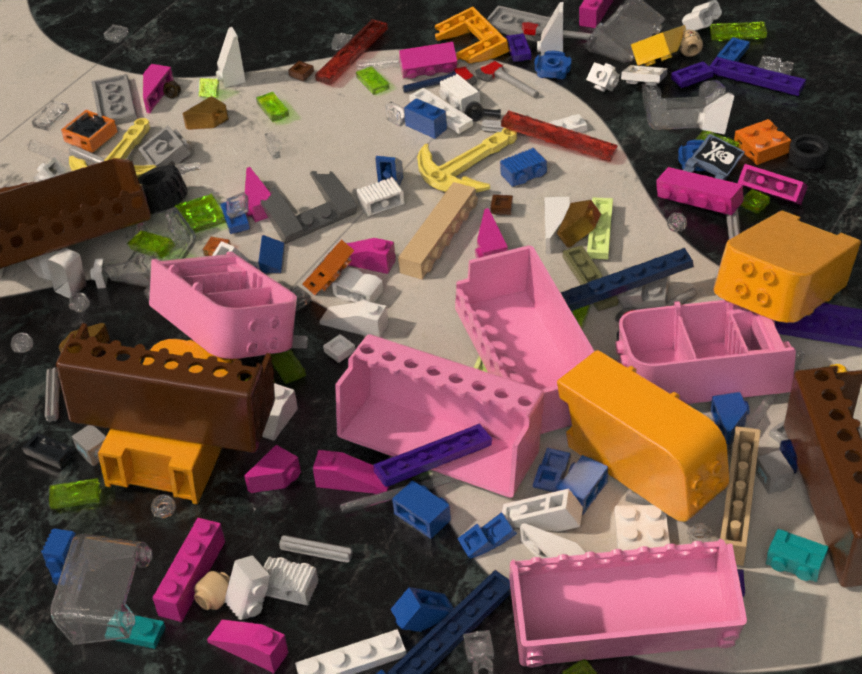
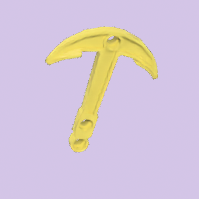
[69,118,156,178]
[417,127,517,193]

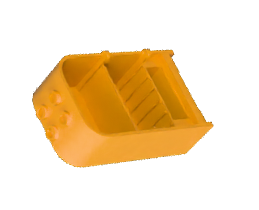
[713,211,861,323]
[98,339,241,505]
[557,350,729,522]

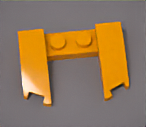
[435,7,509,63]

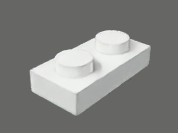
[544,114,587,141]

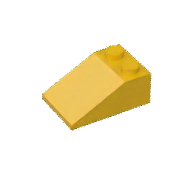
[631,25,686,66]

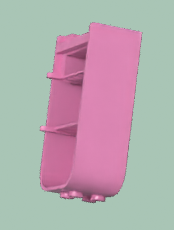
[149,251,297,359]
[615,300,796,404]

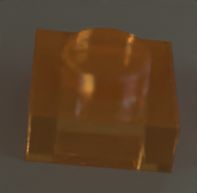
[203,236,231,256]

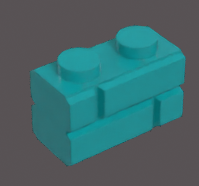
[766,529,829,582]

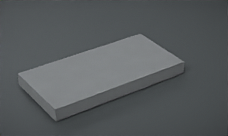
[486,6,550,42]
[91,74,137,124]

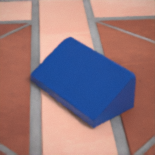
[258,235,284,274]

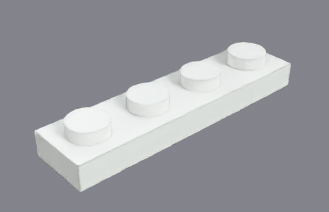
[409,88,473,134]
[295,629,406,674]

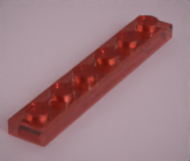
[315,19,388,85]
[501,110,618,162]

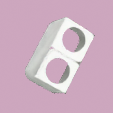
[47,248,87,298]

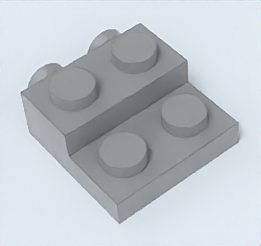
[138,125,191,167]
[616,266,670,309]

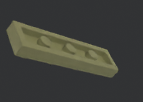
[563,245,618,311]

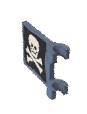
[684,134,745,180]

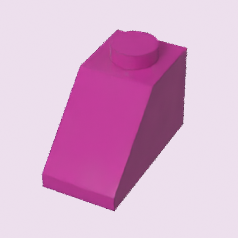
[244,445,301,493]

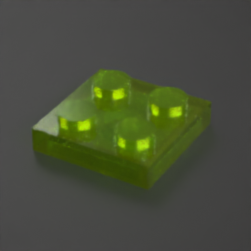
[174,194,226,235]

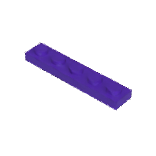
[709,57,806,96]
[374,424,492,487]

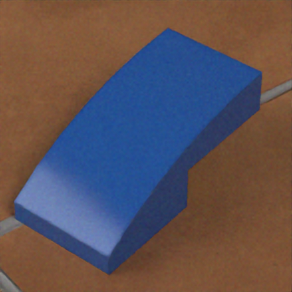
[532,447,571,492]
[457,512,517,559]

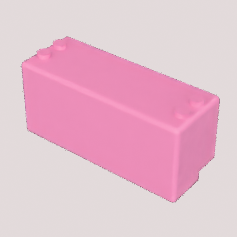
[455,245,594,434]
[335,334,544,498]
[509,539,747,667]

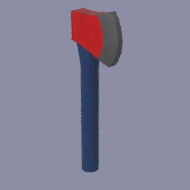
[402,66,477,93]

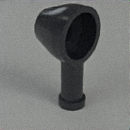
[465,101,501,122]

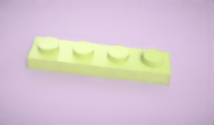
[587,197,613,259]

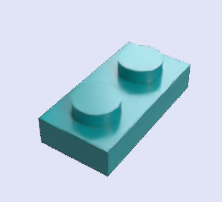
[105,611,166,649]

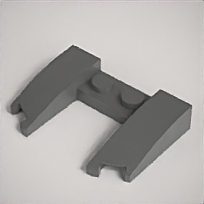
[260,171,357,244]

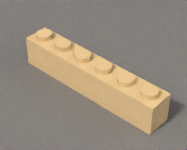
[398,182,478,280]
[720,426,761,566]

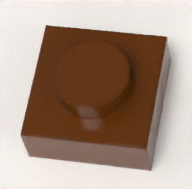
[288,61,314,81]
[490,194,513,215]

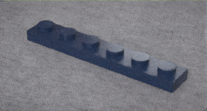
[561,248,694,311]
[387,570,511,674]

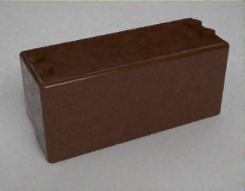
[0,158,151,269]
[56,323,275,453]
[784,366,862,588]

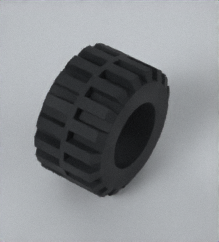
[138,165,188,214]

